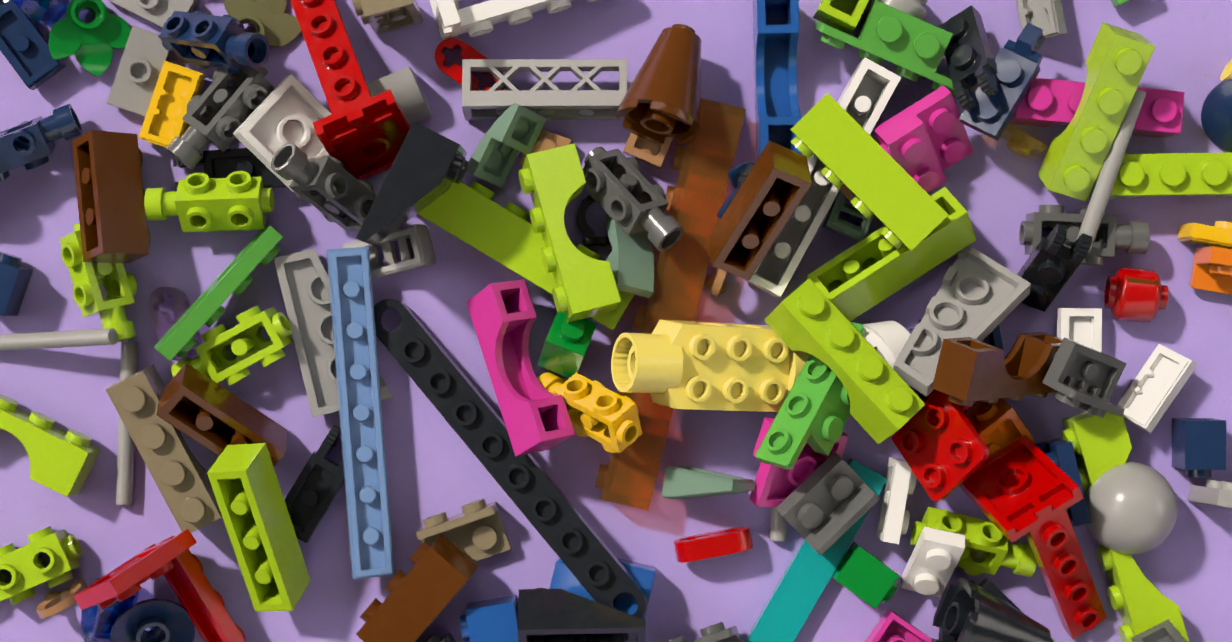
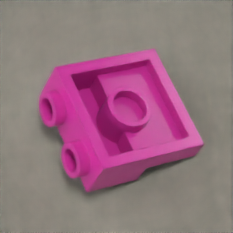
[873,85,974,193]
[749,418,848,507]

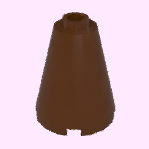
[616,24,702,145]

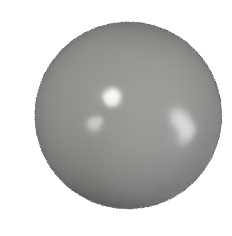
[1084,462,1178,555]

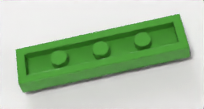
[154,225,283,361]

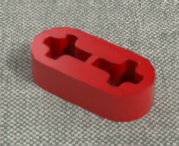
[434,38,505,91]
[674,526,753,563]

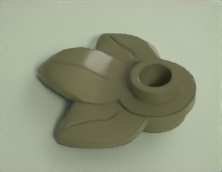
[224,0,301,47]

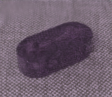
[147,286,202,361]

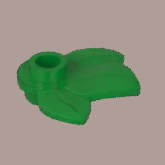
[48,0,131,77]

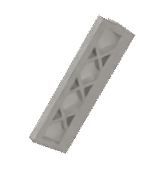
[462,59,627,120]

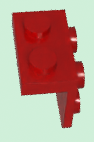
[890,390,989,501]

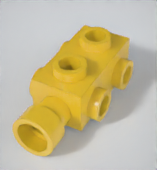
[537,372,643,453]

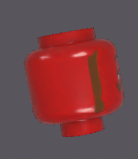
[1104,267,1168,322]

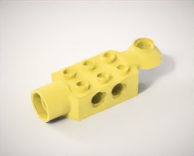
[611,319,810,412]

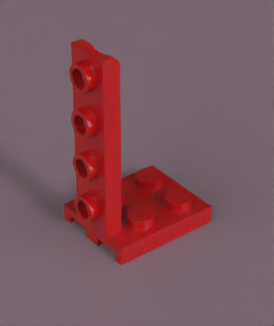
[290,0,411,180]
[959,435,1107,639]
[73,529,246,642]

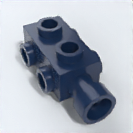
[158,11,270,73]
[0,104,83,181]

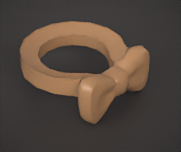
[705,268,728,297]
[36,578,88,618]

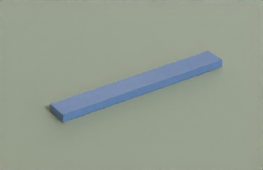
[326,247,395,580]

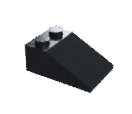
[356,121,469,246]
[518,588,646,642]

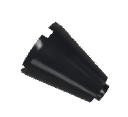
[931,578,1054,642]

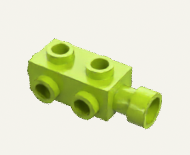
[144,171,274,232]
[60,223,137,346]
[171,305,294,386]
[910,507,1037,577]
[0,526,83,605]

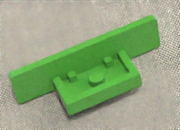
[814,0,955,97]
[755,321,866,470]

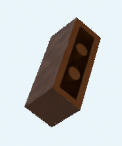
[72,130,151,263]
[709,141,812,281]
[156,363,287,467]
[356,534,478,642]

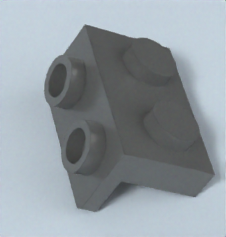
[1042,337,1127,418]

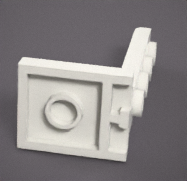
[429,0,598,41]

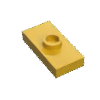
[138,61,206,148]
[1177,221,1232,249]

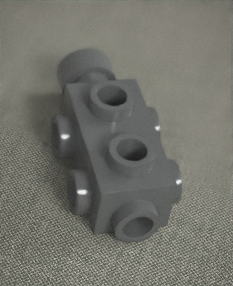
[166,66,275,170]
[271,142,377,231]
[582,146,684,251]
[1019,205,1150,265]

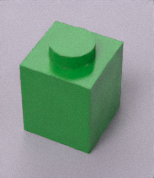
[537,311,597,378]
[832,542,900,609]

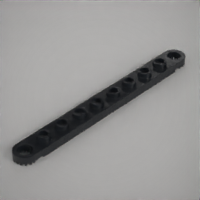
[374,299,648,619]

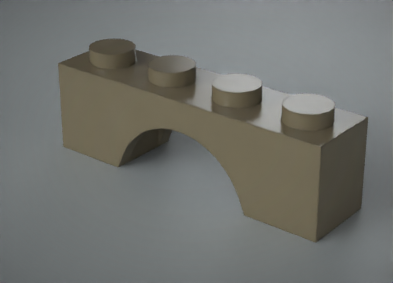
[105,364,222,533]

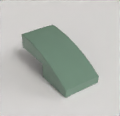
[466,102,547,188]
[604,216,654,298]

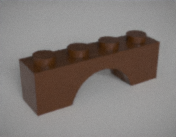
[932,332,1063,406]

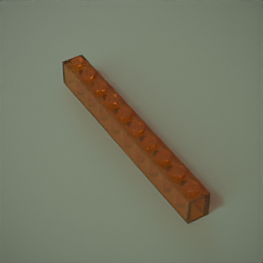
[595,98,746,511]

